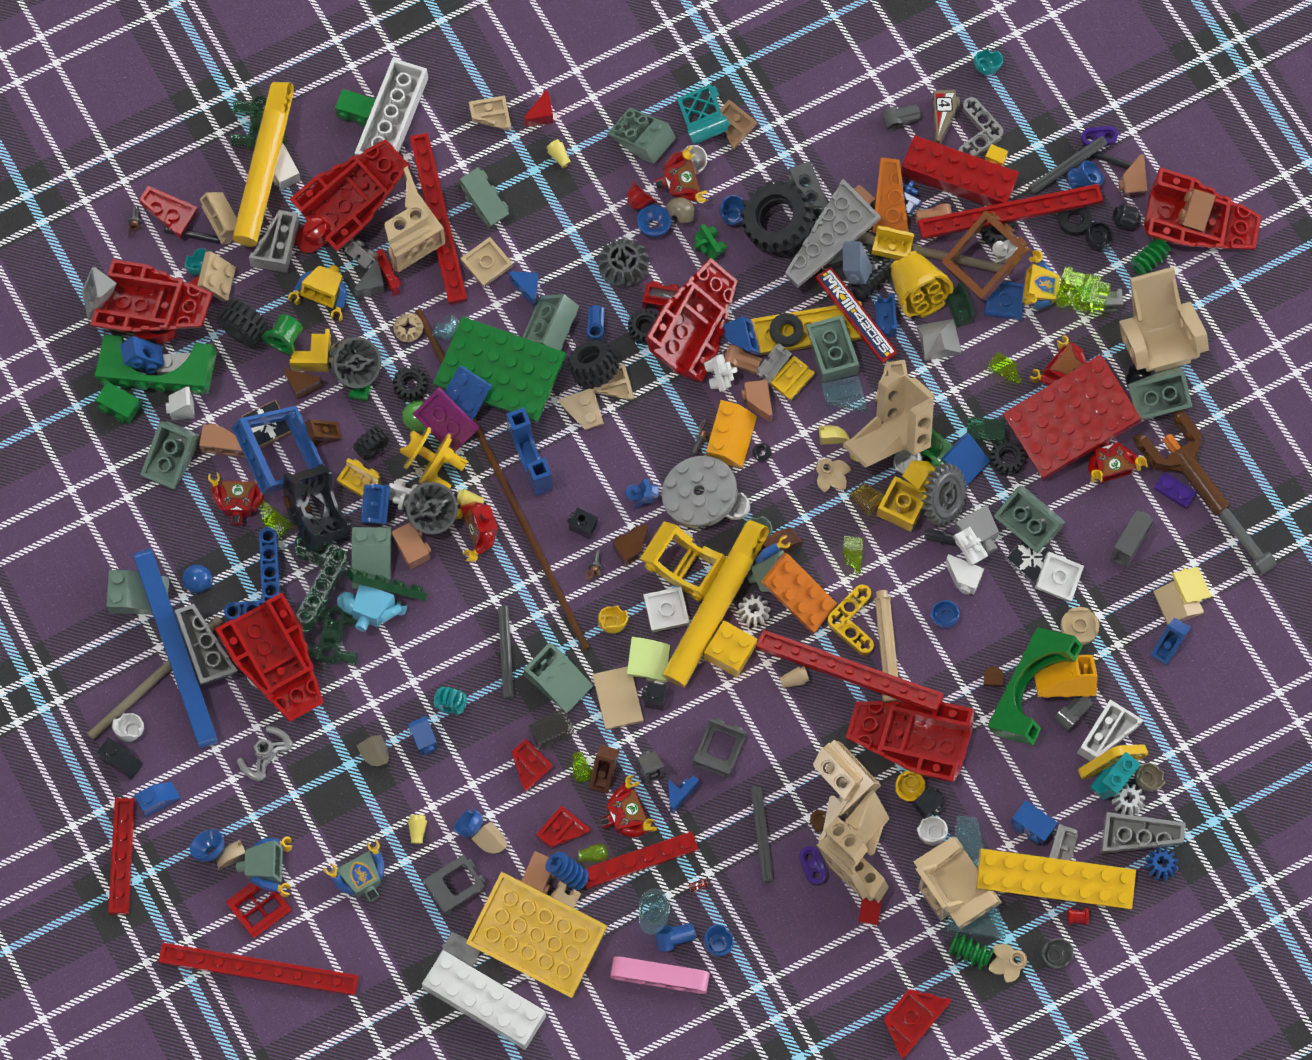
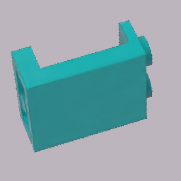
[1089,752,1141,800]

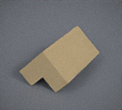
[200,192,237,244]

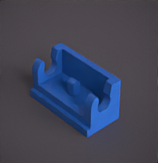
[875,294,897,337]
[360,484,390,525]

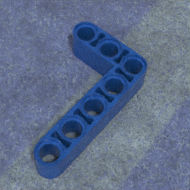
[224,527,281,622]

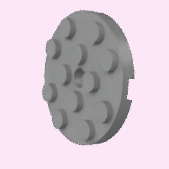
[662,456,738,528]

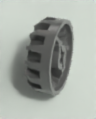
[598,237,649,289]
[329,337,381,388]
[404,482,458,535]

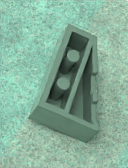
[455,167,509,228]

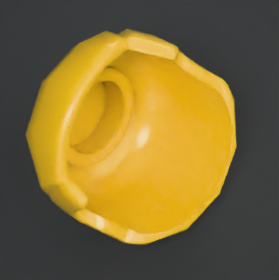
[597,606,628,634]
[895,770,925,802]

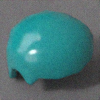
[973,48,1003,75]
[184,249,209,276]

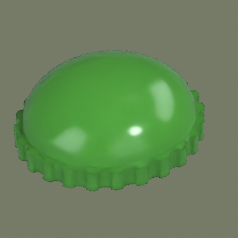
[402,400,427,432]

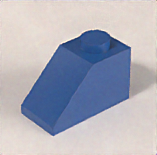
[724,316,761,355]
[1150,617,1191,665]
[408,716,438,755]
[134,781,181,817]

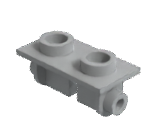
[343,237,377,270]
[756,343,792,383]

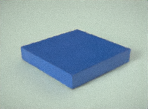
[984,279,1024,321]
[941,433,990,487]

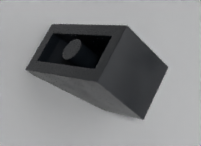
[97,737,143,780]

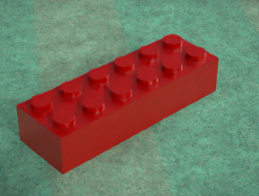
[901,135,1019,206]

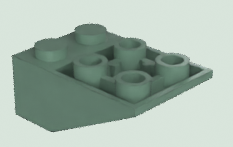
[607,108,676,164]
[523,642,593,714]

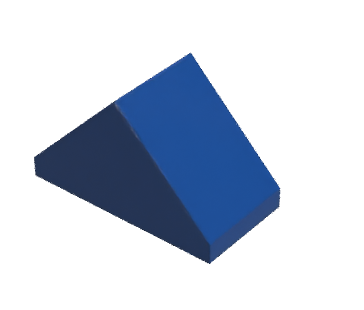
[509,271,539,307]

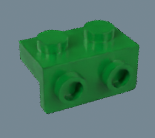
[920,429,953,467]

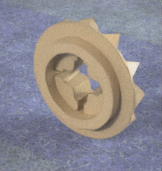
[393,312,423,342]

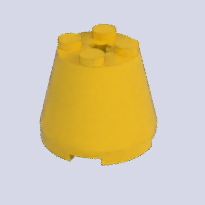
[891,251,953,318]

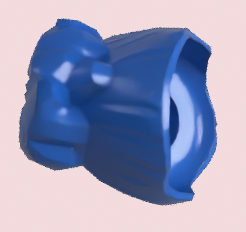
[1067,160,1104,189]

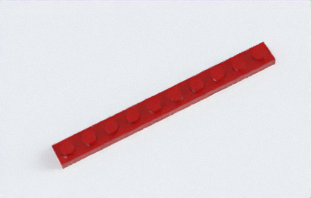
[410,132,467,305]
[918,184,1103,240]
[756,629,944,713]
[158,942,359,996]

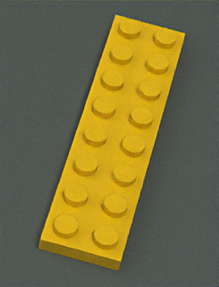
[976,849,1136,909]

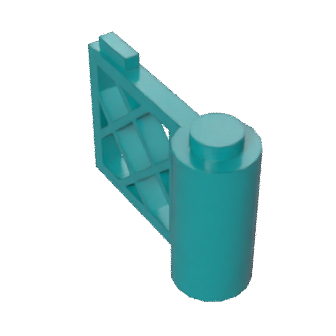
[677,84,730,145]

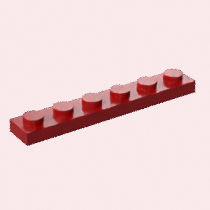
[585,831,699,890]

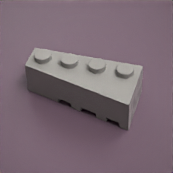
[174,604,238,686]
[1100,812,1186,854]

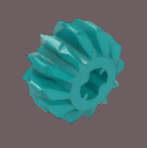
[433,687,467,715]

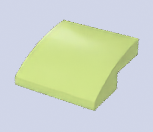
[627,637,670,683]

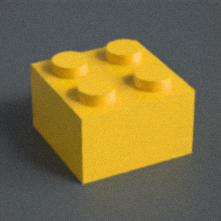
[877,476,927,532]
[704,621,757,678]

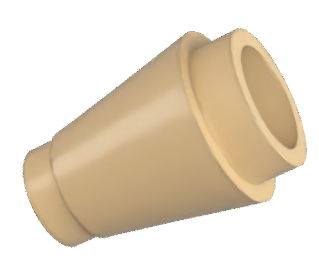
[780,666,810,688]

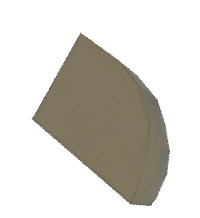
[356,735,389,766]

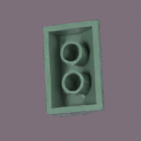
[523,294,579,351]
[994,486,1066,553]

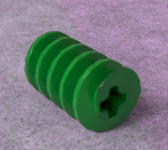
[1131,238,1171,276]
[949,932,994,970]

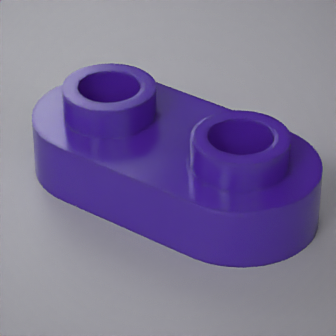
[1081,126,1118,146]
[799,846,827,885]

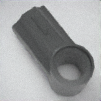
[881,104,921,131]
[1054,696,1093,732]

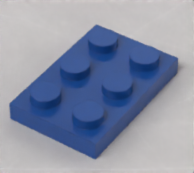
[445,365,493,420]

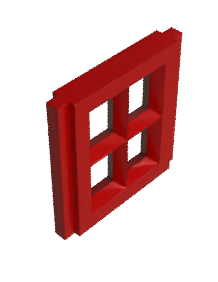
[225,883,292,939]

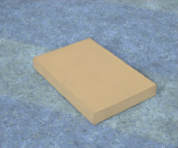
[593,666,644,730]

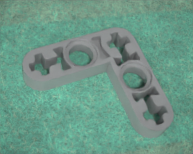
[958,97,1003,157]

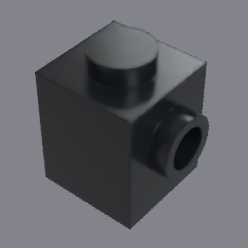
[567,507,598,539]
[641,682,667,711]
[913,787,945,819]

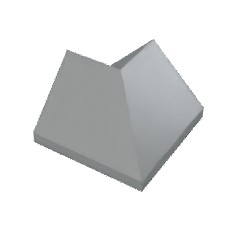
[82,267,117,320]
[917,319,962,361]

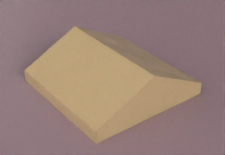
[1153,581,1204,625]

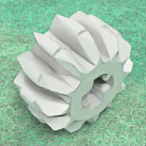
[737,594,770,628]
[1112,783,1145,816]

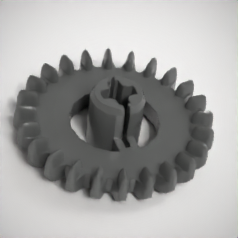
[921,463,967,526]

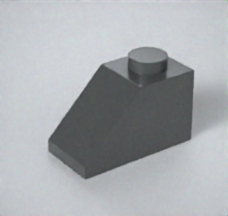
[637,751,664,784]

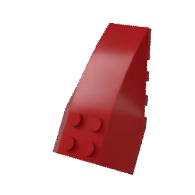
[290,139,410,252]
[1143,167,1261,250]
[646,258,737,382]
[90,259,213,332]
[215,593,323,722]
[846,701,974,782]

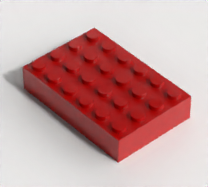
[1003,354,1141,481]

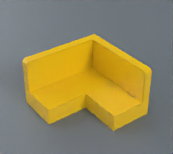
[289,329,331,372]

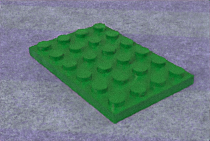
[433,316,567,423]

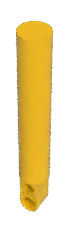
[232,82,294,247]
[662,520,769,688]

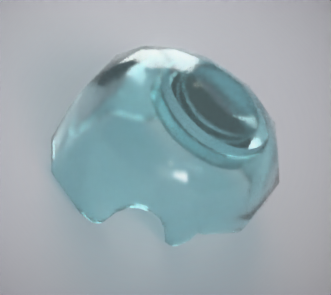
[432,314,459,342]

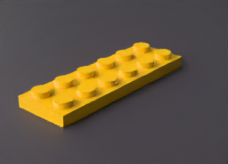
[750,301,862,356]

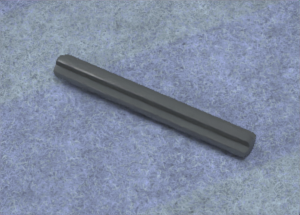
[1028,136,1107,194]
[498,606,514,699]
[751,787,773,882]

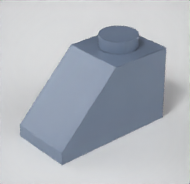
[843,241,873,284]

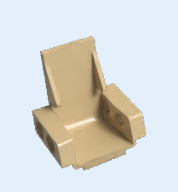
[385,166,445,272]
[1119,267,1209,373]
[843,371,934,468]
[813,740,881,841]
[817,789,890,903]
[913,837,1002,929]

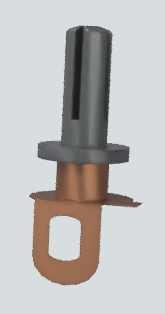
[127,205,141,236]
[691,419,710,455]
[585,550,602,580]

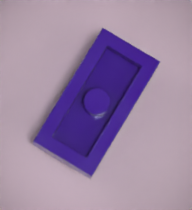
[1154,472,1197,509]

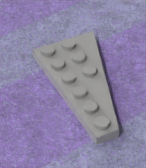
[785,179,881,288]

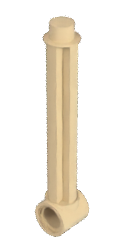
[874,590,901,702]

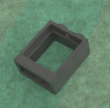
[1110,510,1154,569]

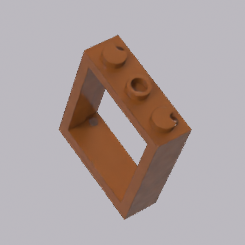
[942,211,1030,300]

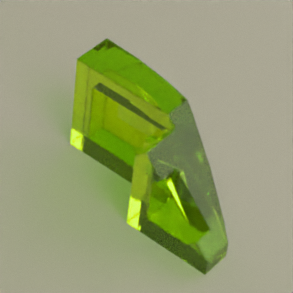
[987,351,1021,384]
[261,501,292,539]
[843,536,863,574]

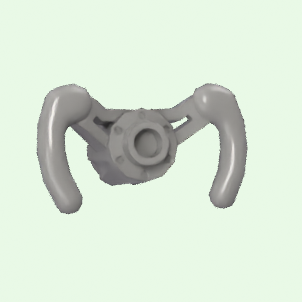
[237,726,293,781]

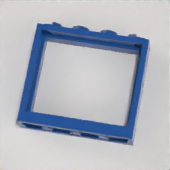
[232,406,324,495]

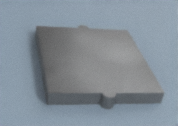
[437,932,481,967]

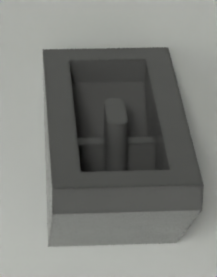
[354,260,385,298]

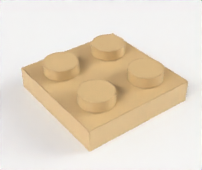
[460,237,513,288]
[198,251,236,302]

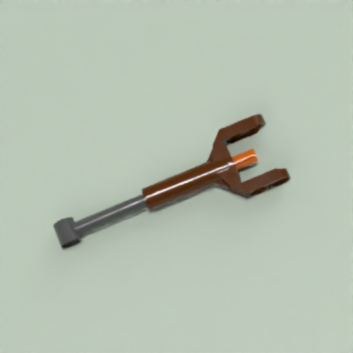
[1133,409,1277,576]

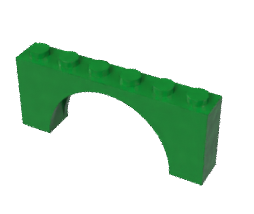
[95,335,217,395]
[987,627,1083,745]

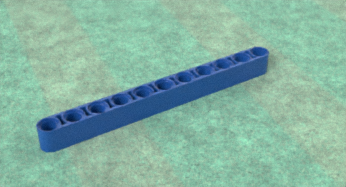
[133,548,218,749]

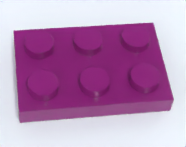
[413,387,480,453]

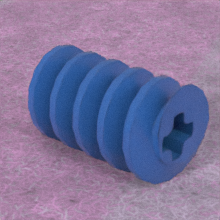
[545,851,588,891]

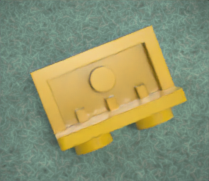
[872,226,914,260]
[336,458,381,498]

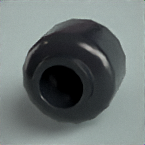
[1112,204,1141,230]

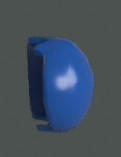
[719,195,745,226]
[182,565,213,594]
[930,600,960,629]
[453,809,483,838]
[704,924,734,957]

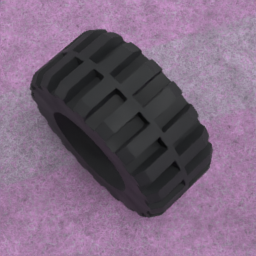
[741,180,815,255]

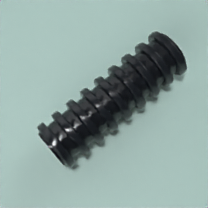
[852,258,894,302]

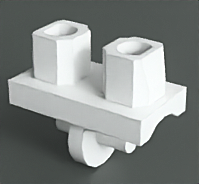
[992,240,1018,264]
[704,354,738,392]
[389,479,422,510]
[953,527,988,566]

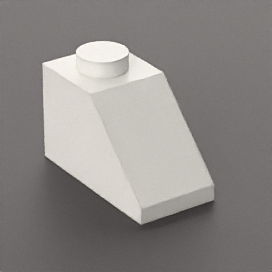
[273,143,301,190]
[166,387,195,420]
[946,554,984,595]

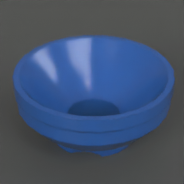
[637,204,671,238]
[190,829,225,862]

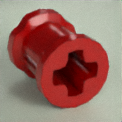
[1067,908,1089,926]

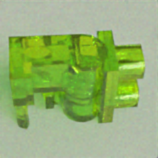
[1056,266,1111,314]

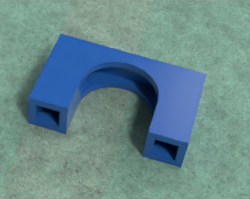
[506,407,553,496]

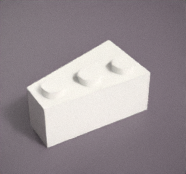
[1077,700,1144,761]

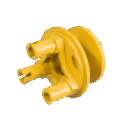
[400,427,468,489]

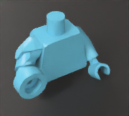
[337,584,408,632]

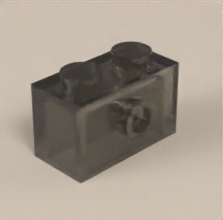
[528,708,574,751]

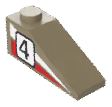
[932,90,960,144]

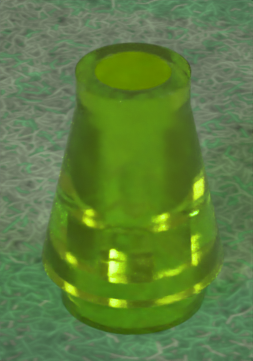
[572,752,592,782]
[578,842,608,862]

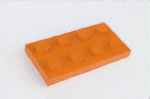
[761,553,837,633]

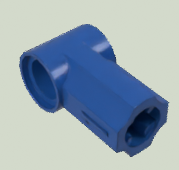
[587,305,605,341]
[655,923,696,952]

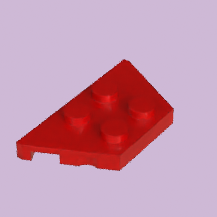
[883,989,952,1060]

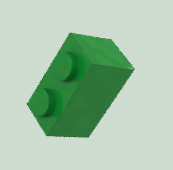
[335,89,376,126]
[95,382,142,424]

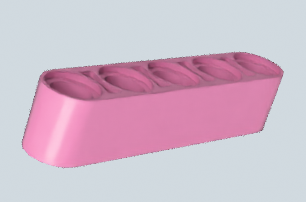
[610,957,710,994]

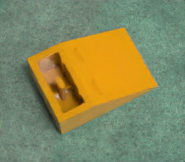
[1034,655,1097,698]

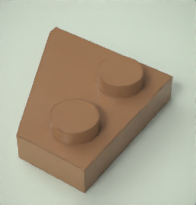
[721,100,757,150]

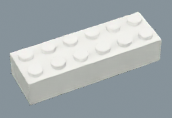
[355,58,428,156]
[422,950,546,1050]

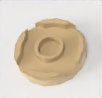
[1060,607,1100,645]

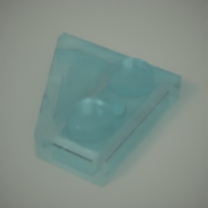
[821,376,868,412]

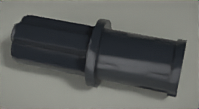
[924,528,957,546]

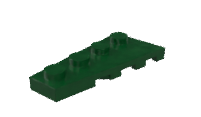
[346,567,427,601]

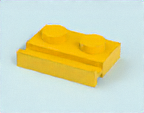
[769,356,815,401]

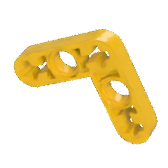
[827,584,874,656]
[1078,745,1149,780]

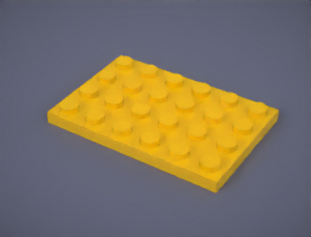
[466,872,608,998]

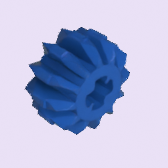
[1145,847,1179,881]

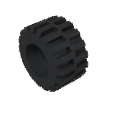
[216,299,268,347]
[567,339,619,389]

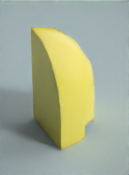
[819,425,850,445]

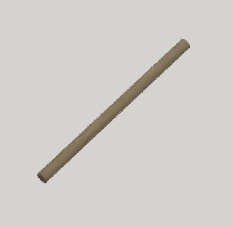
[855,234,1010,276]
[87,616,223,740]

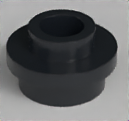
[752,443,771,462]

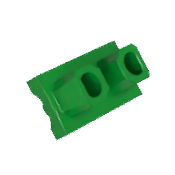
[693,224,727,261]

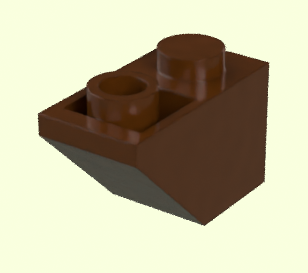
[613,524,648,567]

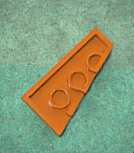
[872,157,909,232]

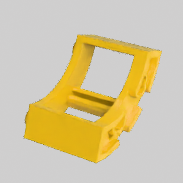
[640,521,726,602]

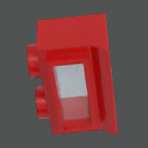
[642,281,680,311]

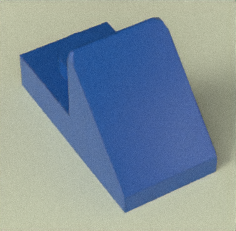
[668,775,699,813]

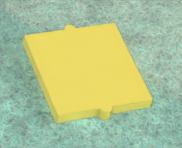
[1171,567,1212,604]

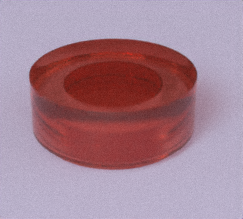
[688,878,708,893]

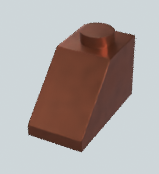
[761,527,803,553]
[589,745,619,794]

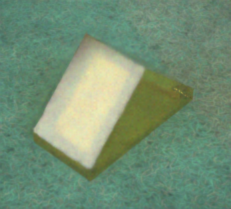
[849,483,884,516]

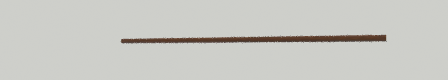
[415,309,590,651]

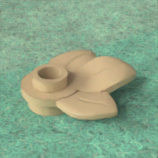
[816,458,851,492]
[989,944,1027,983]

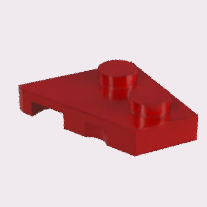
[376,248,402,297]
[511,738,553,793]
[536,805,591,849]

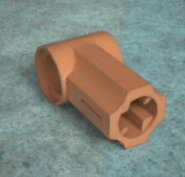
[915,204,952,227]
[724,345,762,375]

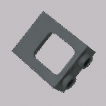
[692,718,746,779]
[423,854,486,917]

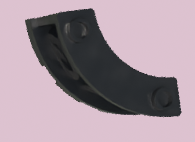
[283,464,351,551]

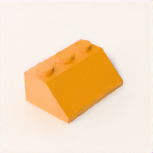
[706,400,757,469]

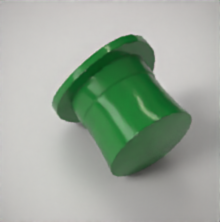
[262,314,303,356]

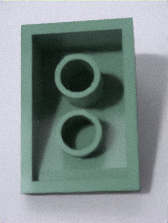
[806,315,859,384]
[1128,367,1192,420]
[140,421,201,489]
[352,527,392,590]
[106,570,170,615]

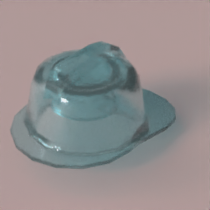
[639,889,670,935]

